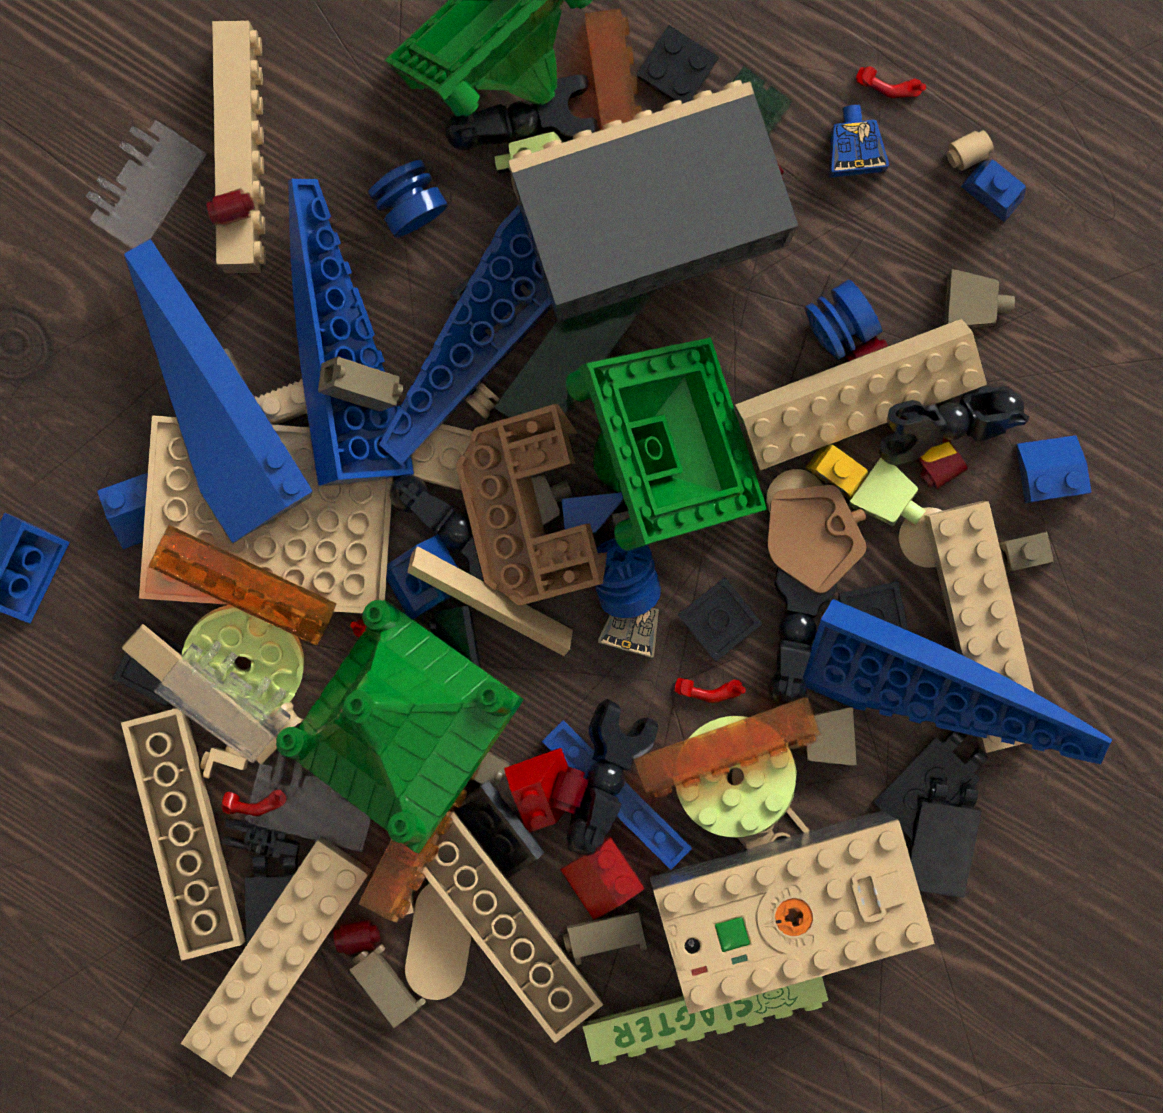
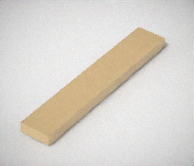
[407,546,573,656]
[122,624,278,764]

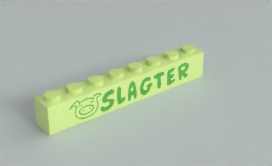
[583,976,828,1065]

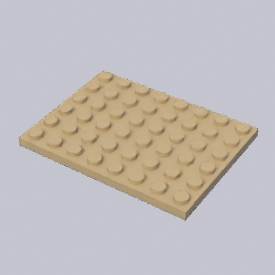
[139,415,393,613]

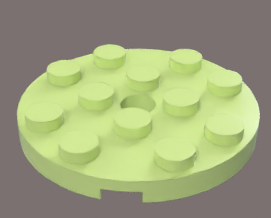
[181,604,304,720]
[675,716,797,838]

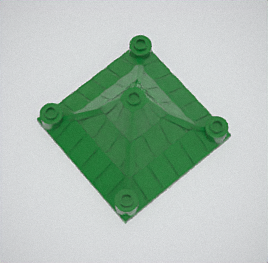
[384,0,592,117]
[566,337,767,551]
[276,600,524,854]

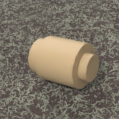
[946,130,994,171]

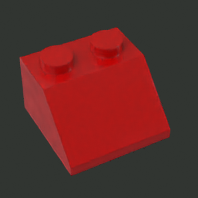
[504,748,569,833]
[560,836,645,920]

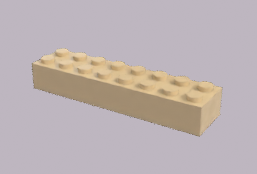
[212,21,266,273]
[735,319,987,470]
[924,501,1034,753]
[121,707,246,961]
[404,809,603,1043]
[181,836,372,1078]

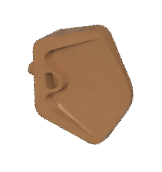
[767,485,867,595]

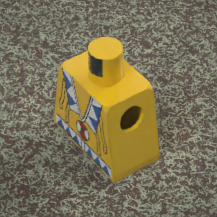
[805,444,869,501]

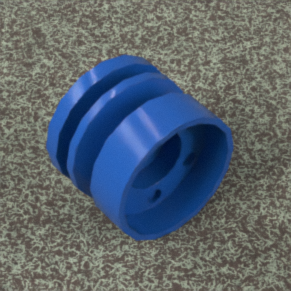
[368,160,448,238]
[804,279,882,360]
[595,538,661,618]

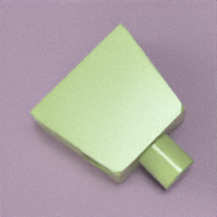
[849,458,926,526]

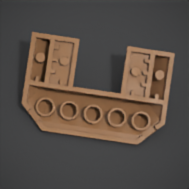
[456,404,607,606]

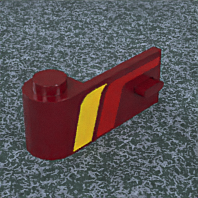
[899,417,968,490]

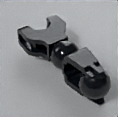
[445,75,601,150]
[879,386,1029,465]
[390,474,484,582]
[768,566,837,708]
[566,699,658,856]

